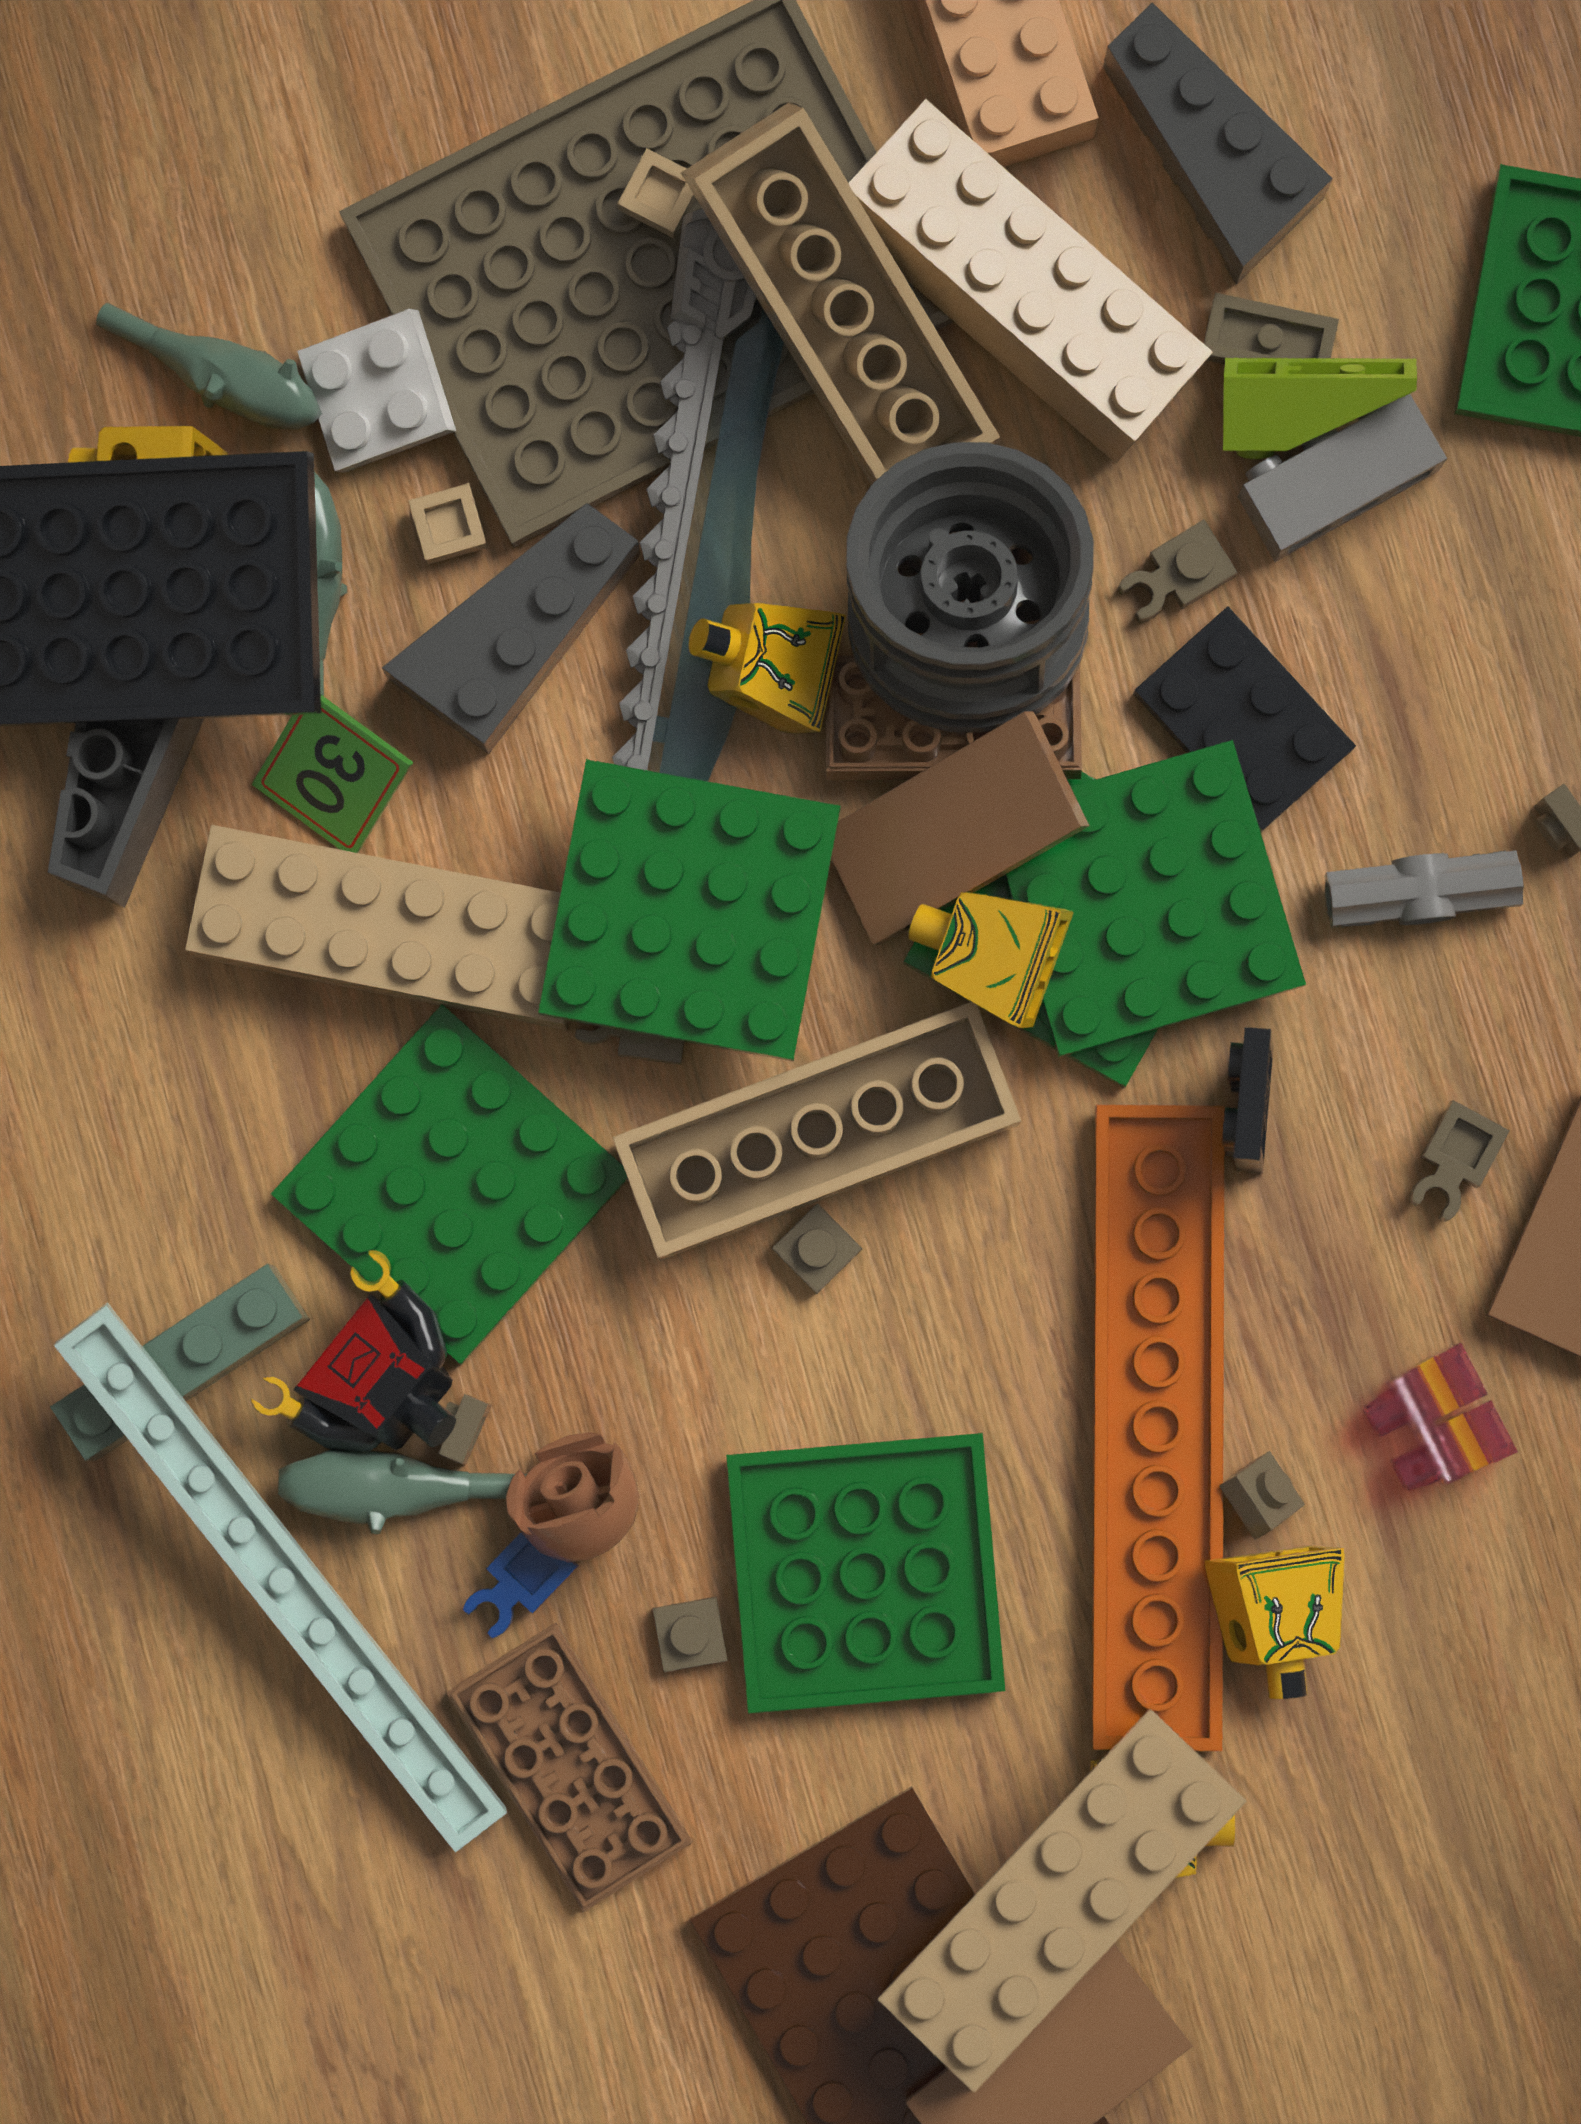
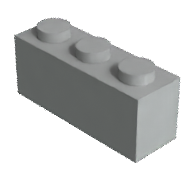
[1238,394,1447,562]

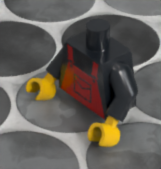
[250,1250,456,1452]

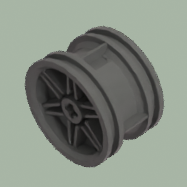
[846,442,1093,733]

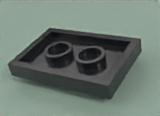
[1133,606,1356,832]
[1222,1027,1274,1174]

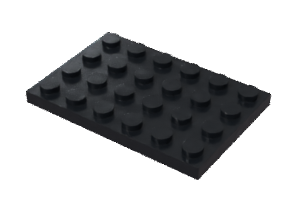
[0,451,321,726]

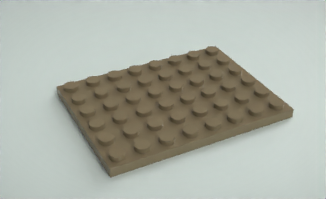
[339,0,954,548]

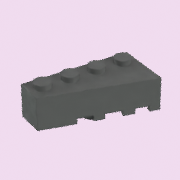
[1103,2,1333,285]
[382,503,640,754]
[48,718,204,908]

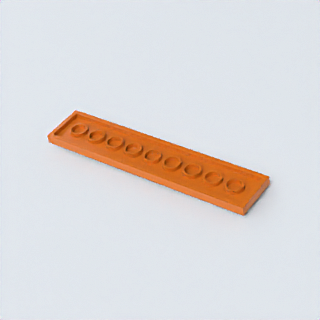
[1091,1105,1225,1751]

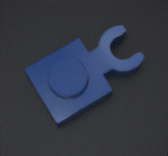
[463,1532,579,1638]

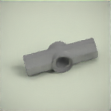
[1324,850,1524,928]

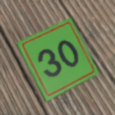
[251,695,413,853]

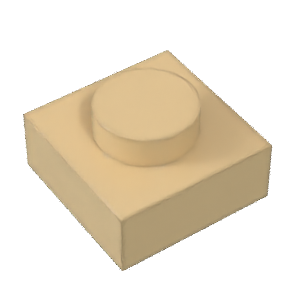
[617,148,696,238]
[408,483,488,565]

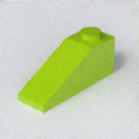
[1223,358,1417,459]

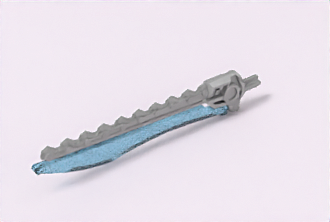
[612,209,784,781]

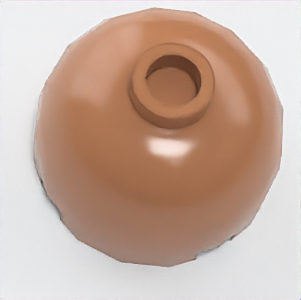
[506,1432,639,1562]

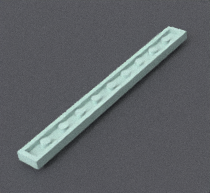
[54,1302,507,1853]

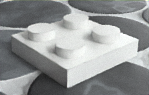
[297,309,456,472]

